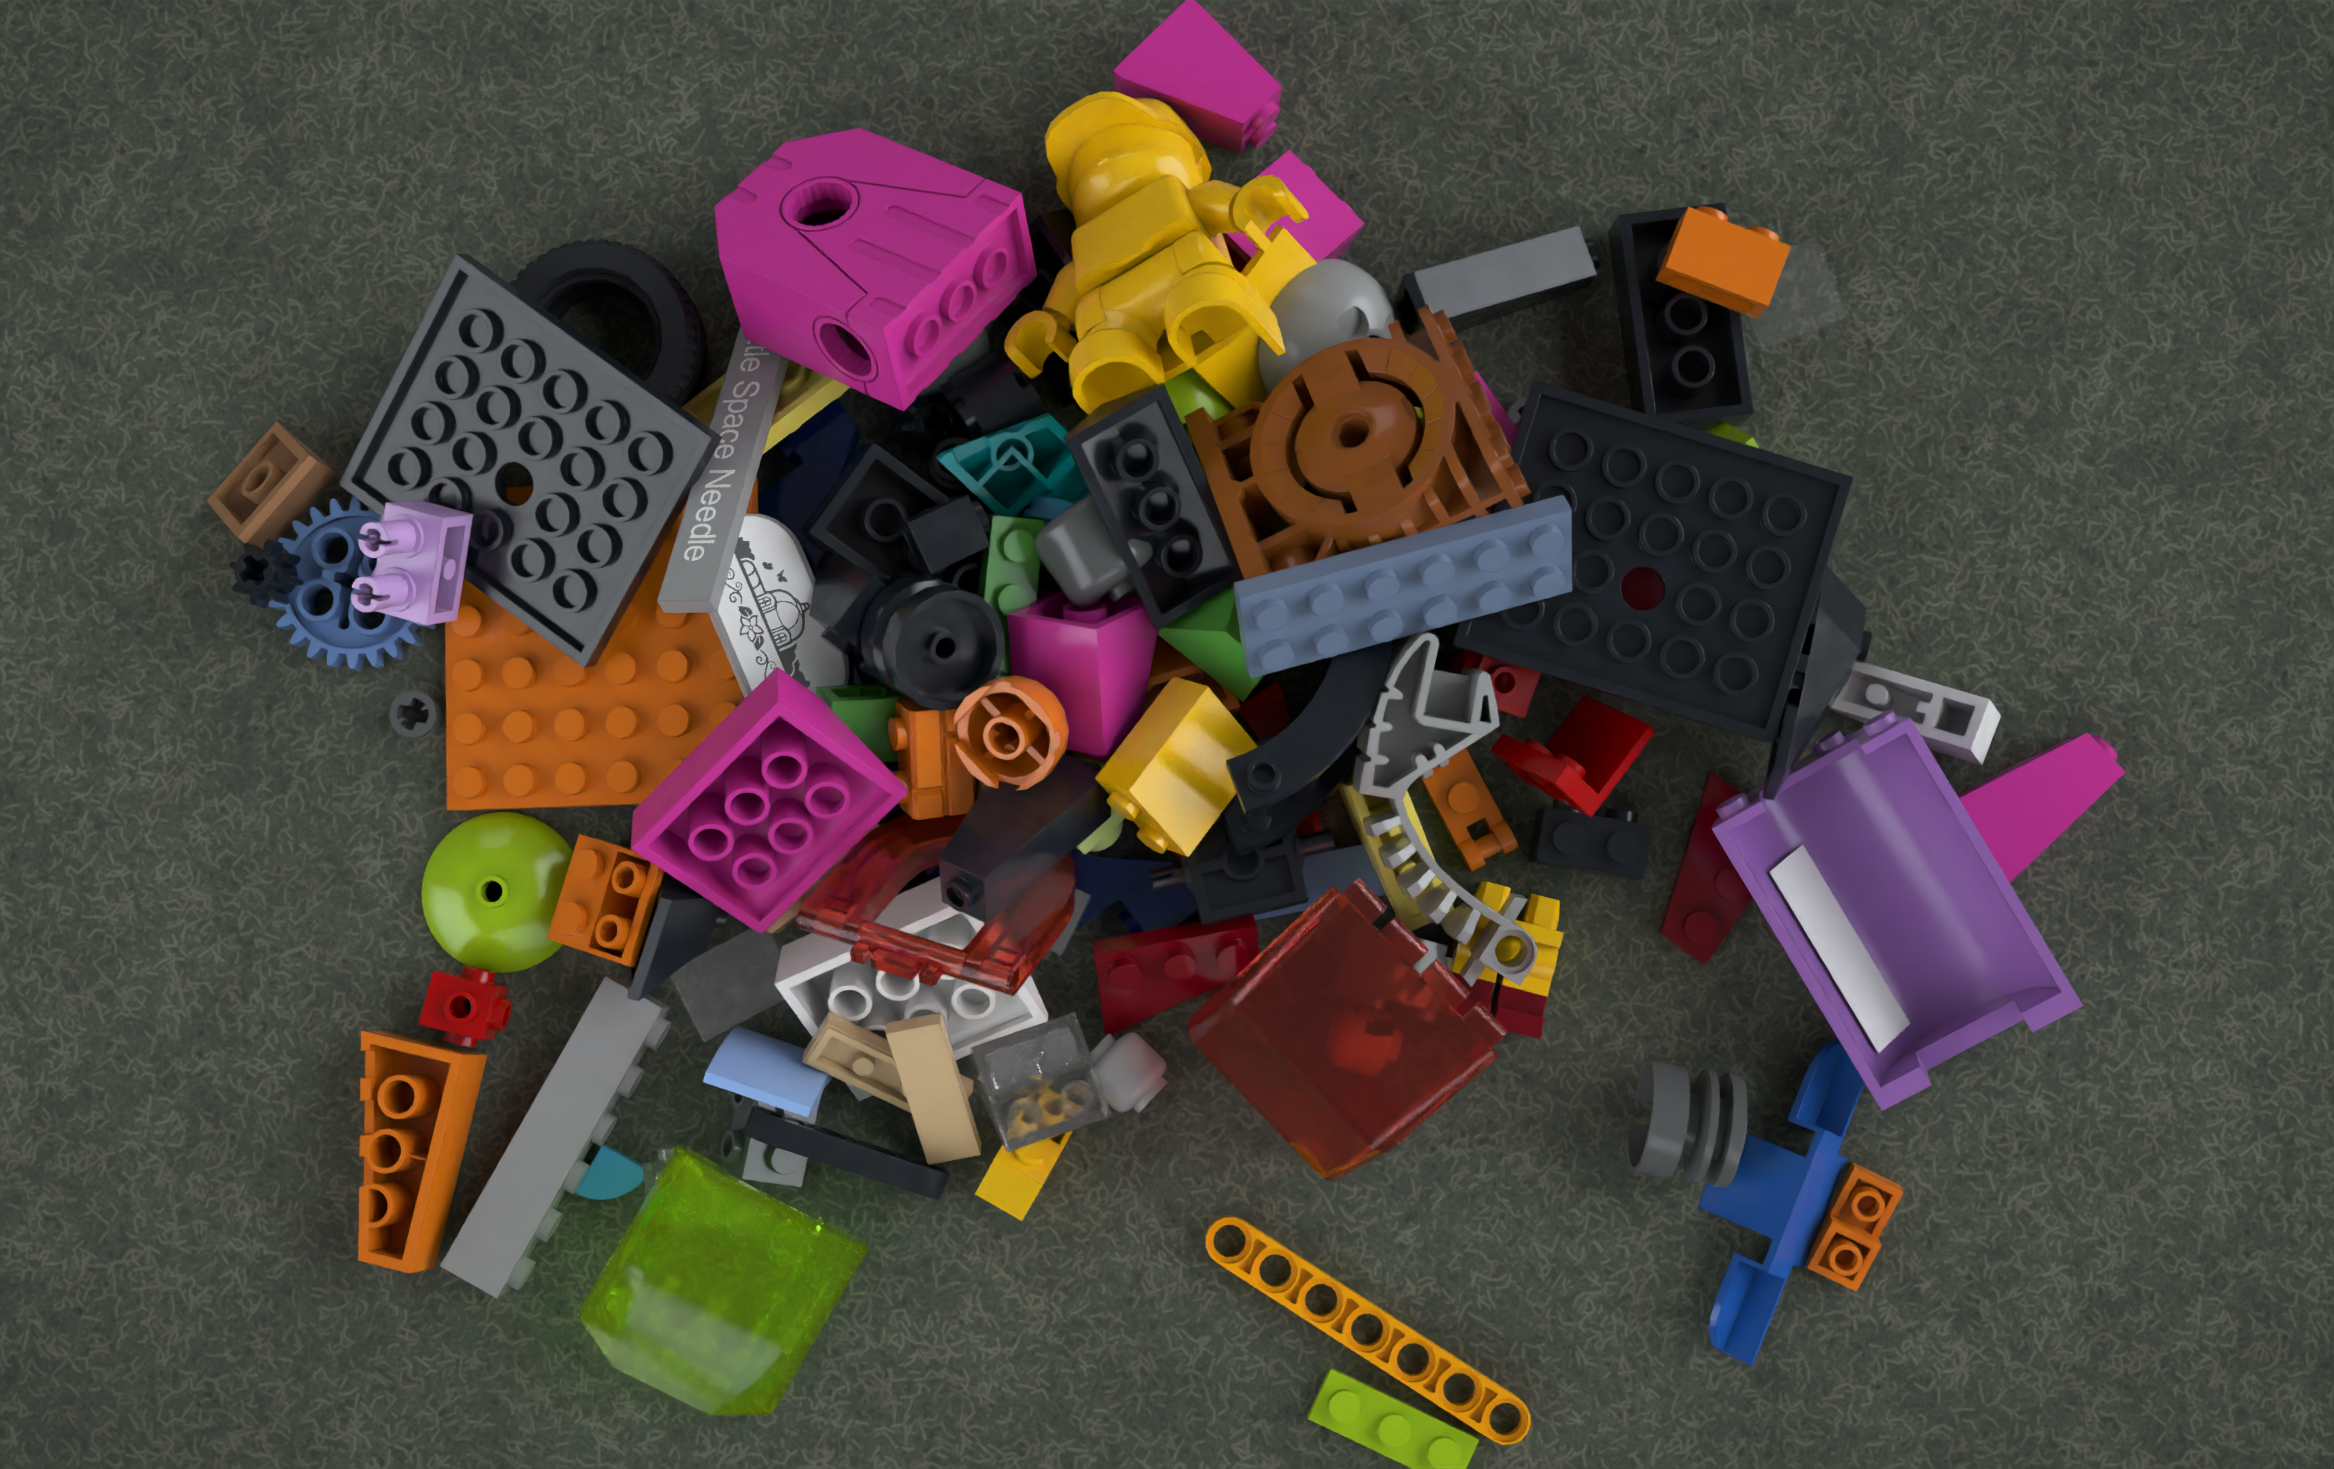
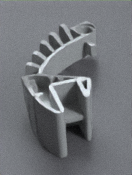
[1353,632,1537,987]

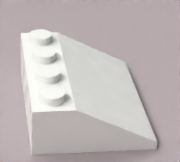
[774,876,1049,1101]

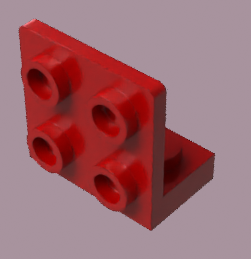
[1490,696,1654,817]

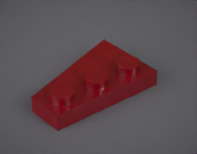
[1658,771,1753,965]
[1091,916,1260,1037]

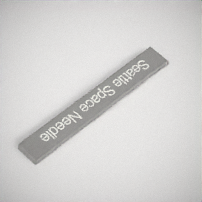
[657,325,790,613]

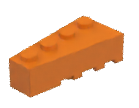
[358,1031,488,1274]

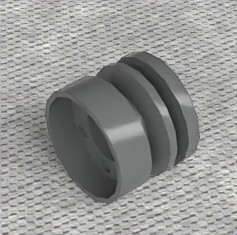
[1627,1059,1748,1189]

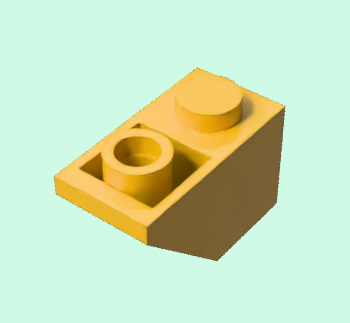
[975,1084,1084,1221]

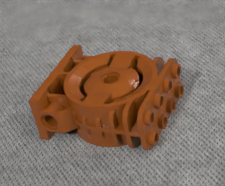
[1184,304,1531,580]

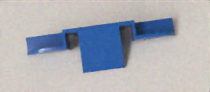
[1698,1039,1865,1367]

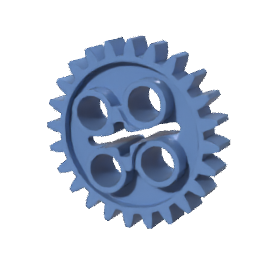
[269,496,436,671]

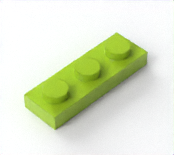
[1307,1367,1479,1469]

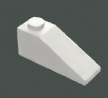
[1830,662,2001,765]

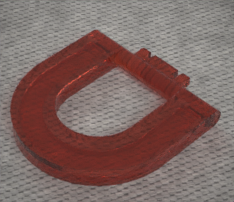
[796,813,1076,996]

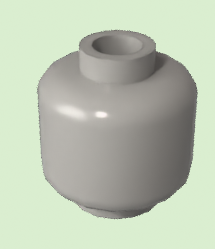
[1087,1032,1168,1113]

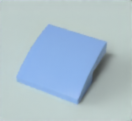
[703,1026,832,1118]

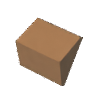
[206,421,339,550]

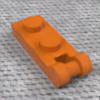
[1419,748,1519,873]

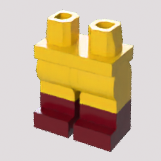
[1439,880,1564,1039]

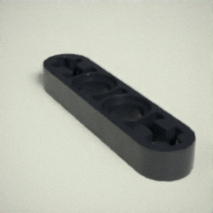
[743,1106,950,1200]

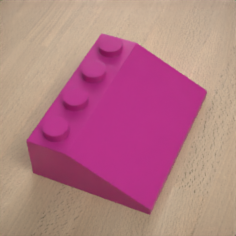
[631,667,907,934]

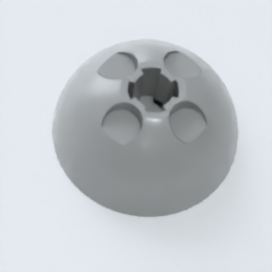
[1258,259,1397,395]

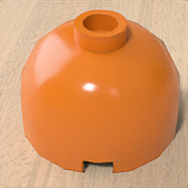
[953,675,1069,791]

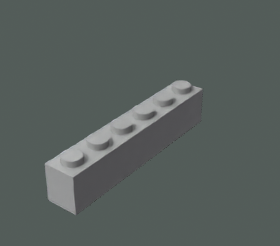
[440,976,671,1298]

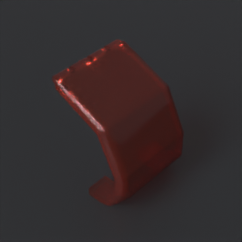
[1187,877,1508,1182]

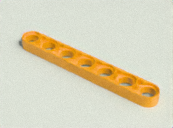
[1205,1215,1531,1445]

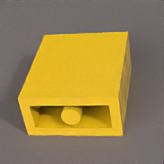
[1095,676,1258,857]

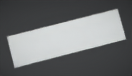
[1769,844,1911,1053]

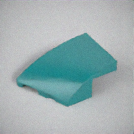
[936,413,1090,518]

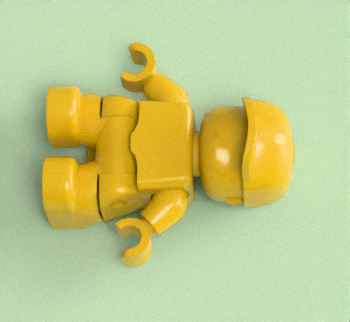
[1004,91,1309,415]

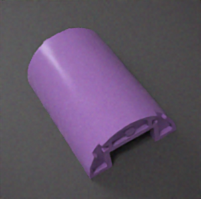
[1712,710,2083,1111]

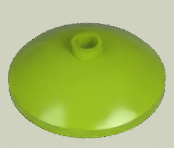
[421,812,573,973]

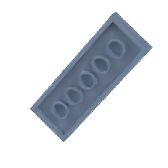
[1233,495,1572,679]

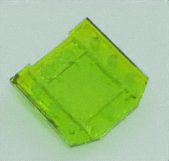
[578,1144,869,1415]

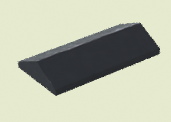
[1063,383,1244,630]

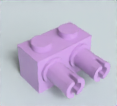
[351,499,473,625]

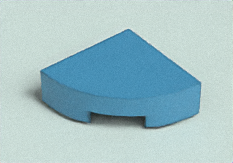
[576,1144,652,1200]

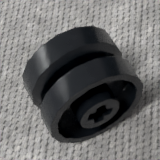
[861,574,1005,711]

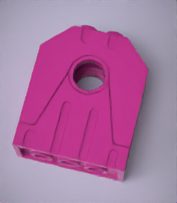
[714,128,1038,411]

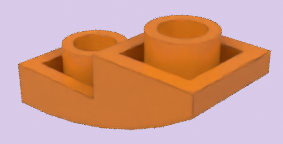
[1806,1162,1904,1292]

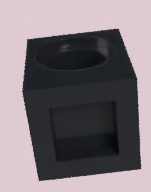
[898,495,991,574]

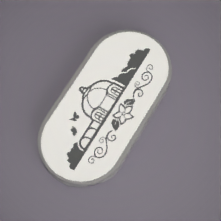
[708,513,849,698]

